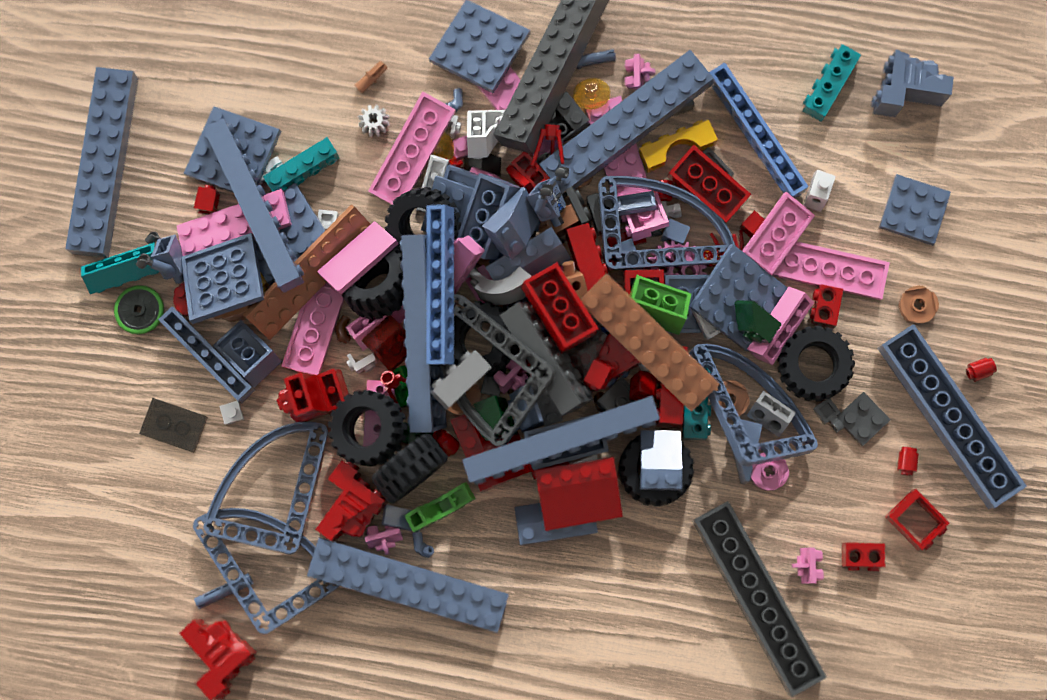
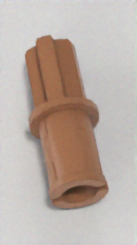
[354,61,387,94]

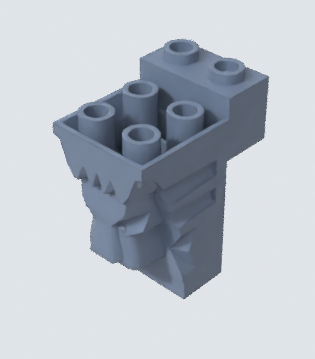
[871,50,954,117]

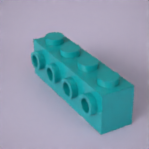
[802,44,862,122]
[263,137,340,192]
[81,243,159,295]
[682,367,711,440]

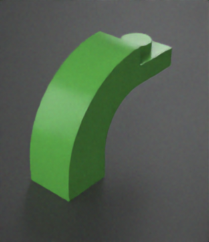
[404,482,476,533]

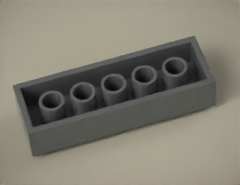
[500,301,593,415]

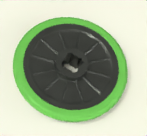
[114,285,164,334]

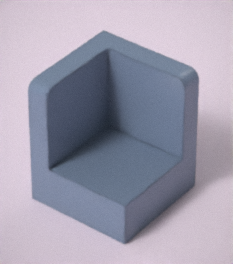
[660,218,690,244]

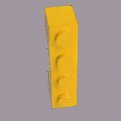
[639,120,718,173]

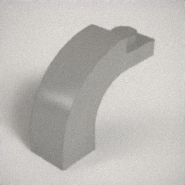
[469,267,532,305]

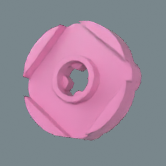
[750,453,789,491]

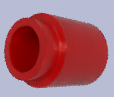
[966,358,997,382]
[432,429,459,456]
[897,447,919,476]

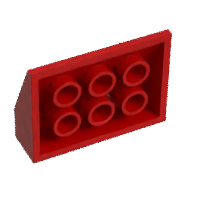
[450,414,530,493]
[535,457,623,531]

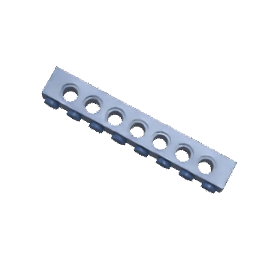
[709,63,809,198]
[426,205,454,365]

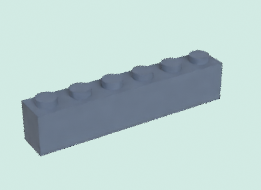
[158,306,255,403]

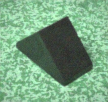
[464,154,501,177]

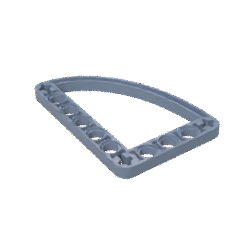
[598,176,735,270]
[689,344,818,467]
[204,422,328,554]
[193,508,339,634]

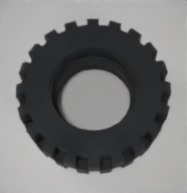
[385,187,462,253]
[342,248,404,319]
[454,301,519,377]
[777,326,855,402]
[328,390,407,467]
[372,434,448,504]
[618,434,694,507]

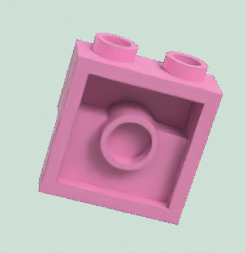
[621,192,669,241]

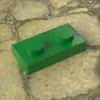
[391,365,409,408]

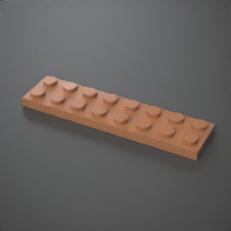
[243,204,371,340]
[580,273,720,412]

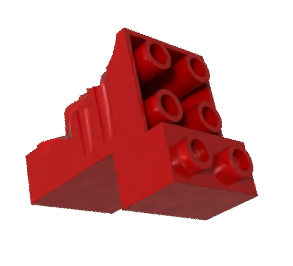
[277,368,349,423]
[315,460,388,542]
[179,619,258,700]

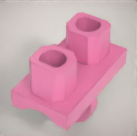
[625,54,656,89]
[494,359,528,394]
[365,526,403,555]
[792,547,824,584]

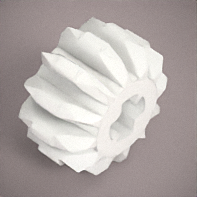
[358,105,390,137]

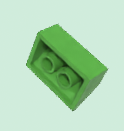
[630,275,691,335]

